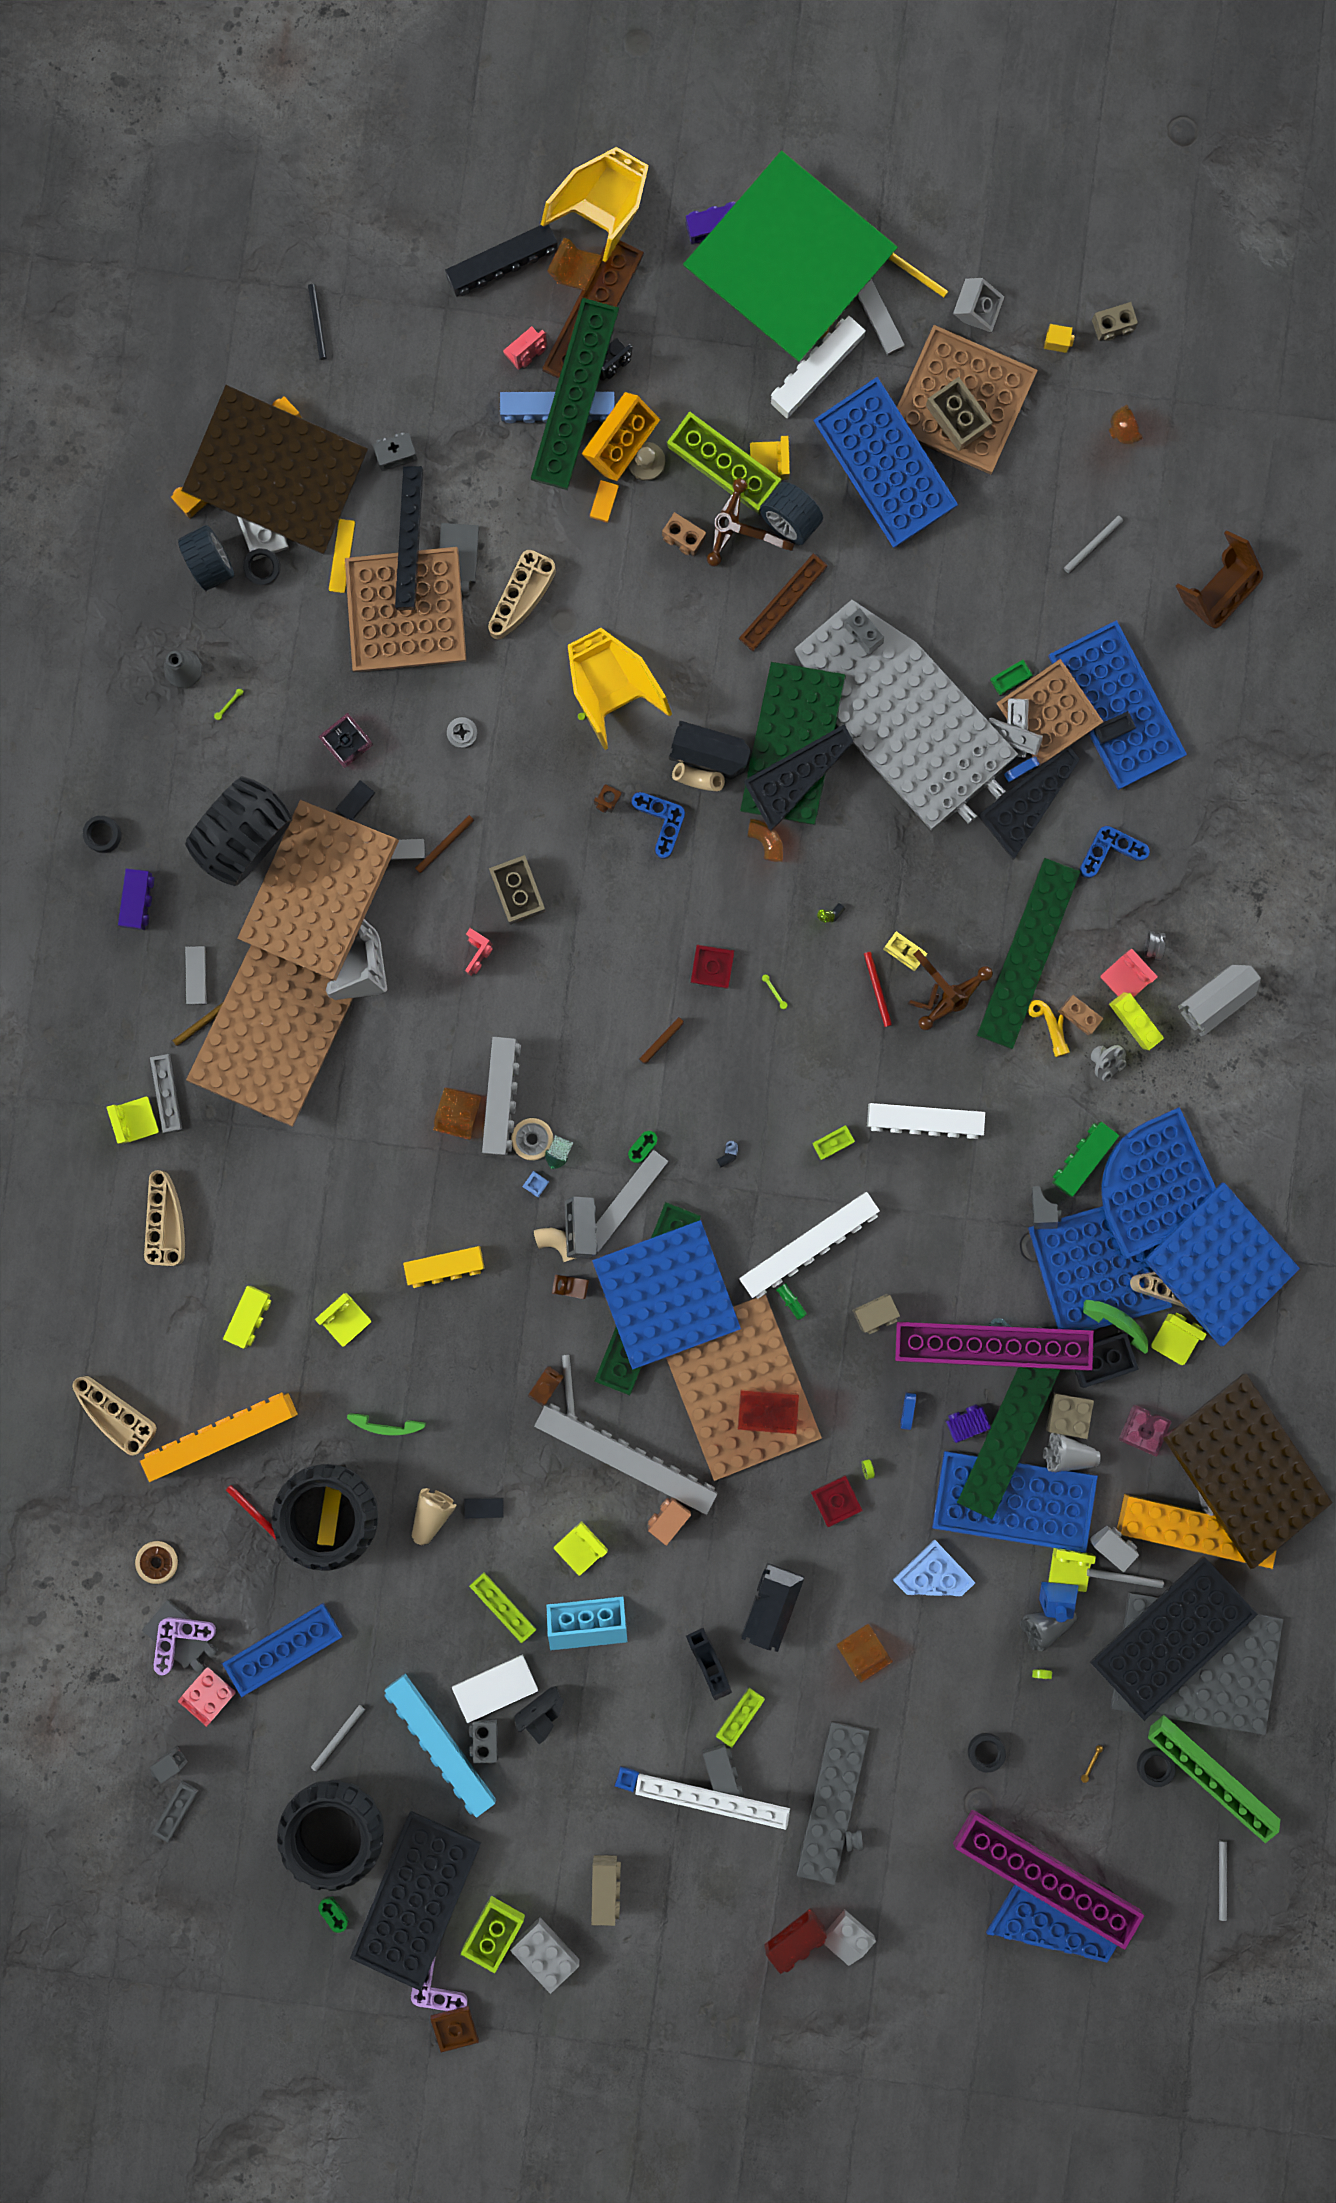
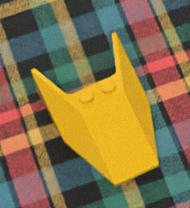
[540,147,649,262]
[568,628,672,750]

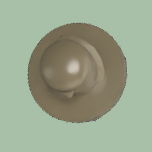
[628,442,665,481]

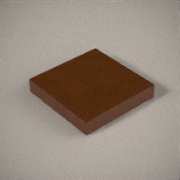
[431,2005,479,2053]

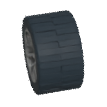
[760,482,823,545]
[178,525,234,591]

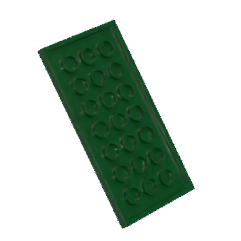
[740,662,846,825]

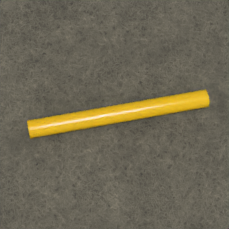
[889,253,948,298]

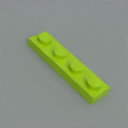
[469,1572,536,1643]

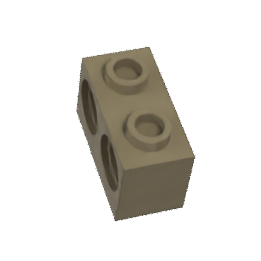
[1092,302,1138,341]

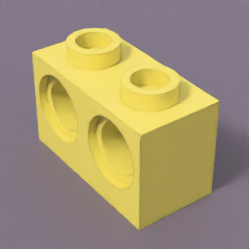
[883,931,928,971]

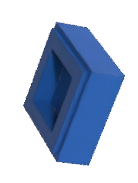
[615,1766,639,1792]

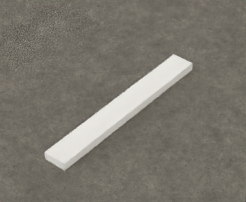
[635,1774,790,1830]

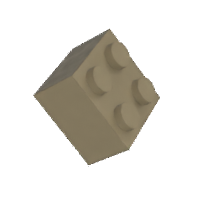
[852,1294,900,1334]
[1046,1392,1094,1439]

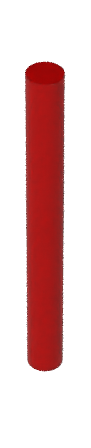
[864,952,892,1027]
[226,1485,276,1540]

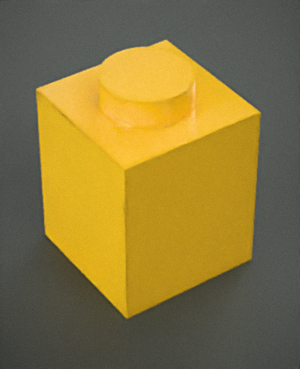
[1044,324,1074,353]

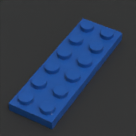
[222,1603,343,1697]

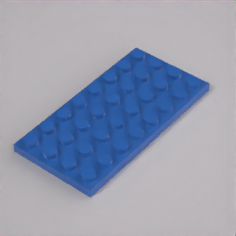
[813,377,958,548]
[1048,620,1187,790]
[932,1451,1097,1553]

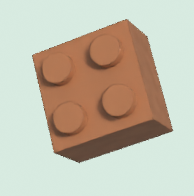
[648,1497,691,1546]

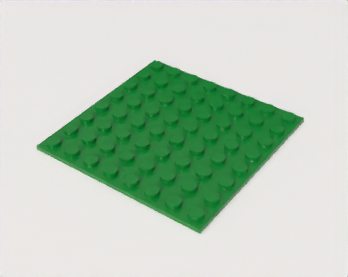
[683,150,898,362]

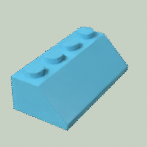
[546,1597,628,1650]

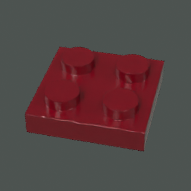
[690,945,734,989]
[811,1475,862,1527]

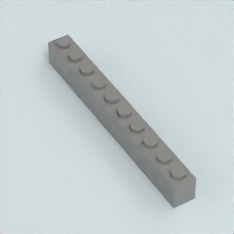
[534,1403,717,1515]

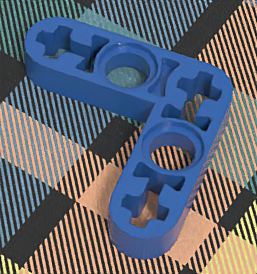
[632,792,685,859]
[1080,826,1150,878]

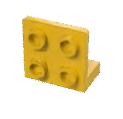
[750,436,790,480]

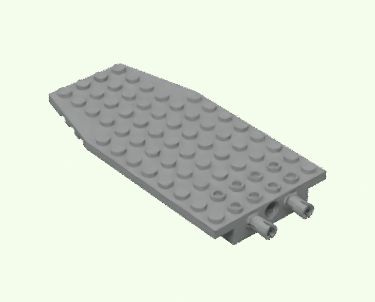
[795,600,1018,830]

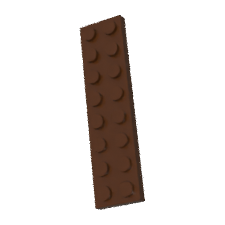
[542,240,644,379]

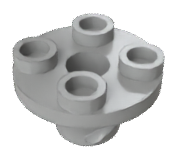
[1091,1045,1126,1082]

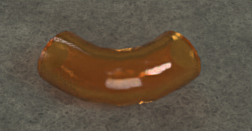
[748,819,783,862]

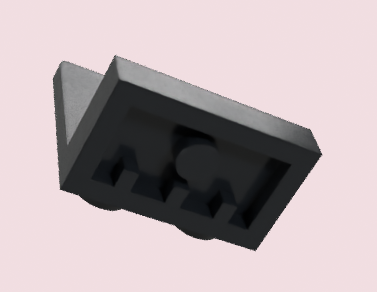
[600,338,633,381]

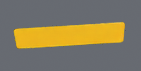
[329,519,355,593]
[317,1486,341,1546]

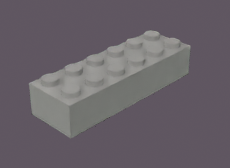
[482,1037,521,1156]

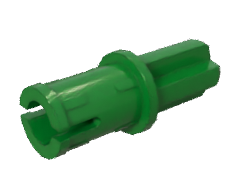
[776,1283,806,1320]

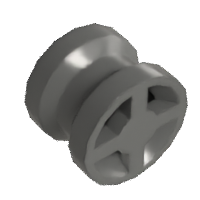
[845,1830,863,1852]

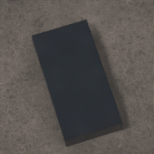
[1093,711,1136,745]
[336,780,375,820]
[464,1497,504,1519]

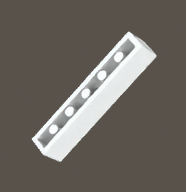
[771,316,866,419]
[867,1103,985,1139]

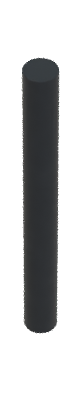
[308,284,327,360]

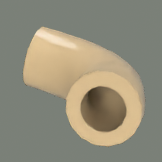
[672,763,725,791]
[534,1228,576,1262]

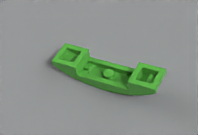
[1083,1300,1148,1354]
[347,1413,426,1435]

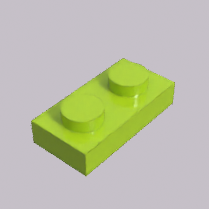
[812,1125,855,1160]

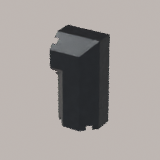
[669,721,751,780]
[741,1563,804,1652]

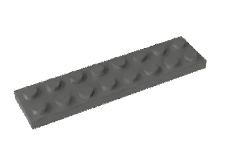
[796,1721,869,1885]

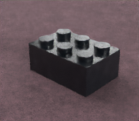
[1075,1332,1139,1388]

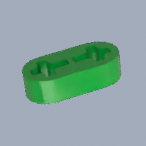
[628,1131,657,1163]
[318,1897,348,1933]

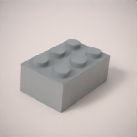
[510,1917,580,1994]

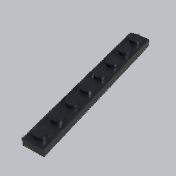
[395,466,423,610]

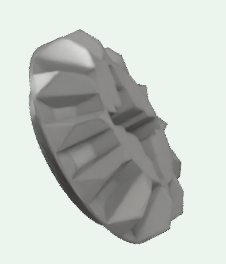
[447,717,477,748]

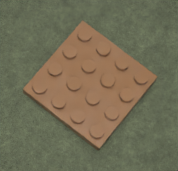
[996,659,1103,766]

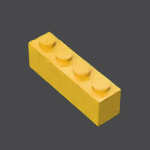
[403,1246,485,1288]

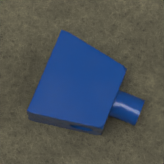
[1039,1582,1078,1622]

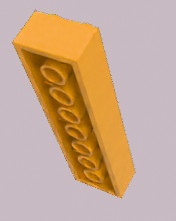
[140,1392,298,1482]
[1117,1494,1277,1569]

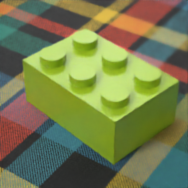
[461,1896,525,1973]

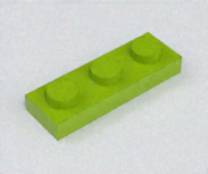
[716,1687,765,1748]

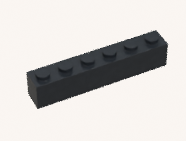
[445,224,558,297]

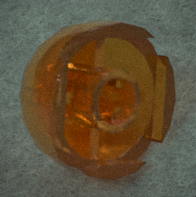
[1109,404,1143,444]

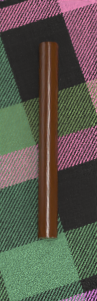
[415,815,474,873]

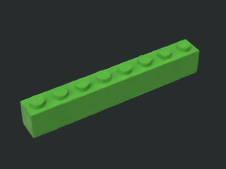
[1148,1715,1281,1843]

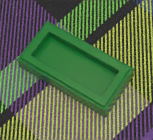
[990,660,1033,696]

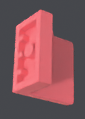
[503,326,547,370]
[465,928,493,976]
[1100,949,1158,997]
[178,1667,236,1727]

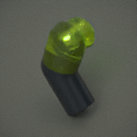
[817,903,846,923]

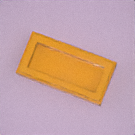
[590,480,619,523]

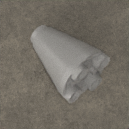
[1043,1433,1100,1472]

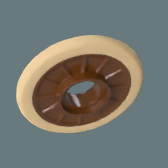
[135,1541,178,1584]

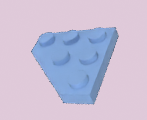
[893,1539,975,1596]

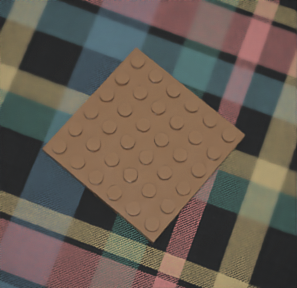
[897,325,1038,474]
[345,547,466,672]

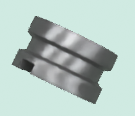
[1144,931,1166,960]

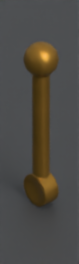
[1081,1745,1103,1783]

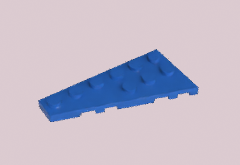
[986,1884,1117,1962]

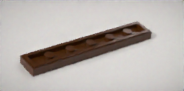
[739,553,828,651]

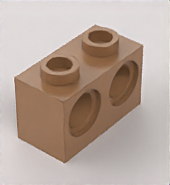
[662,512,706,556]
[1058,995,1103,1035]

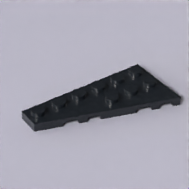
[744,724,854,832]
[978,746,1080,860]

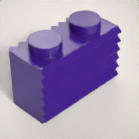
[945,1404,991,1443]

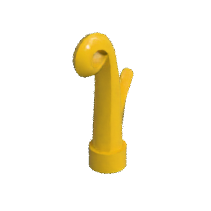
[1028,1000,1070,1057]

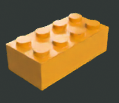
[582,392,660,481]

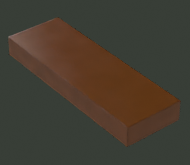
[639,1017,684,1064]

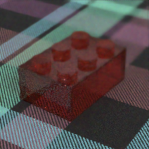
[737,1389,799,1434]
[764,1908,827,1974]

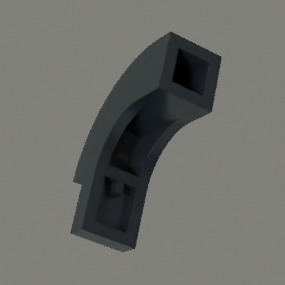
[686,1628,732,1701]

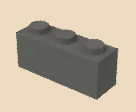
[565,1197,598,1259]
[703,1743,744,1797]

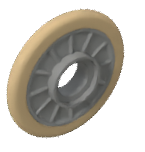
[511,1118,553,1160]

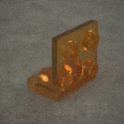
[547,238,603,291]
[434,1088,481,1140]
[837,1624,893,1683]

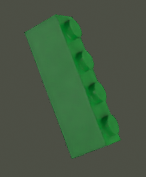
[1052,1122,1120,1197]

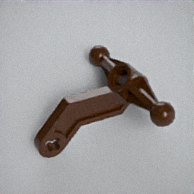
[707,478,795,567]
[913,949,993,1030]

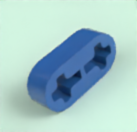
[1004,756,1040,783]
[900,1392,916,1430]

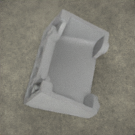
[326,919,387,1000]

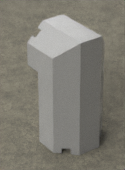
[1178,965,1261,1036]

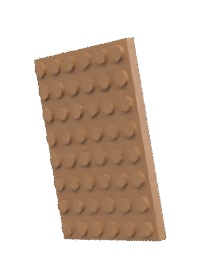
[237,800,399,981]
[186,945,353,1127]
[666,1294,822,1481]

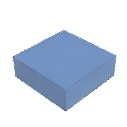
[522,1171,549,1198]

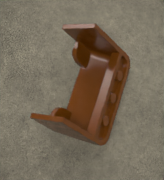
[1176,530,1263,628]

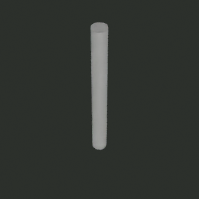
[1064,516,1123,573]
[562,1355,575,1415]
[1087,1568,1164,1588]
[311,1705,365,1772]
[1219,1840,1227,1921]

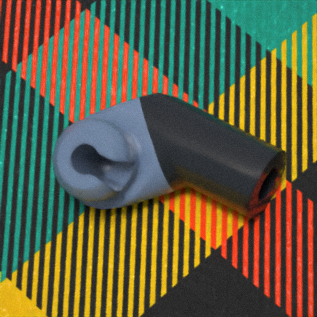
[716,1141,738,1168]

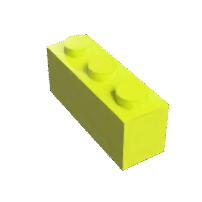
[1109,992,1164,1050]
[223,1286,272,1349]

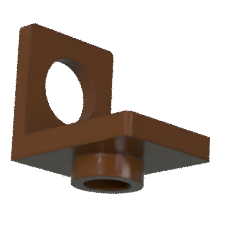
[594,784,621,813]
[908,984,939,1011]
[552,1275,589,1299]

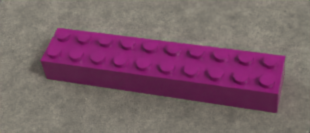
[895,1322,1093,1371]
[953,1809,1144,1950]

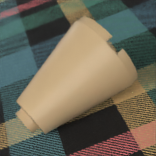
[412,1488,456,1545]

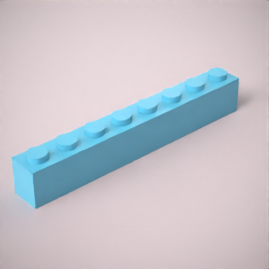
[385,1674,496,1818]

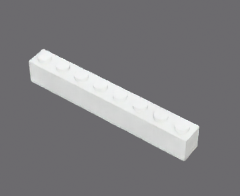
[739,1192,880,1299]

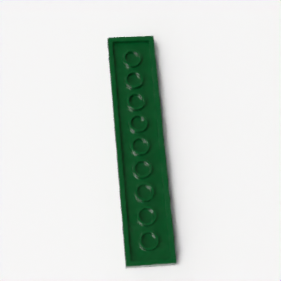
[531,298,619,490]
[976,858,1080,1049]
[594,1202,701,1396]
[957,1326,1060,1519]

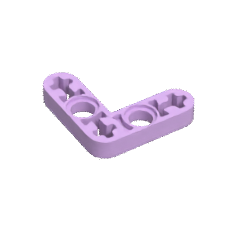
[154,1617,216,1675]
[411,1956,468,2011]

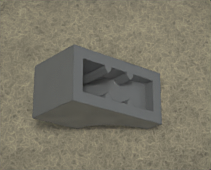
[1032,1186,1061,1229]

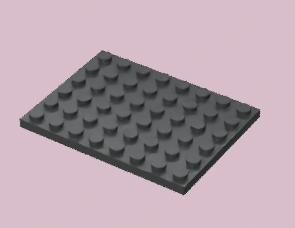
[1111,1592,1283,1735]

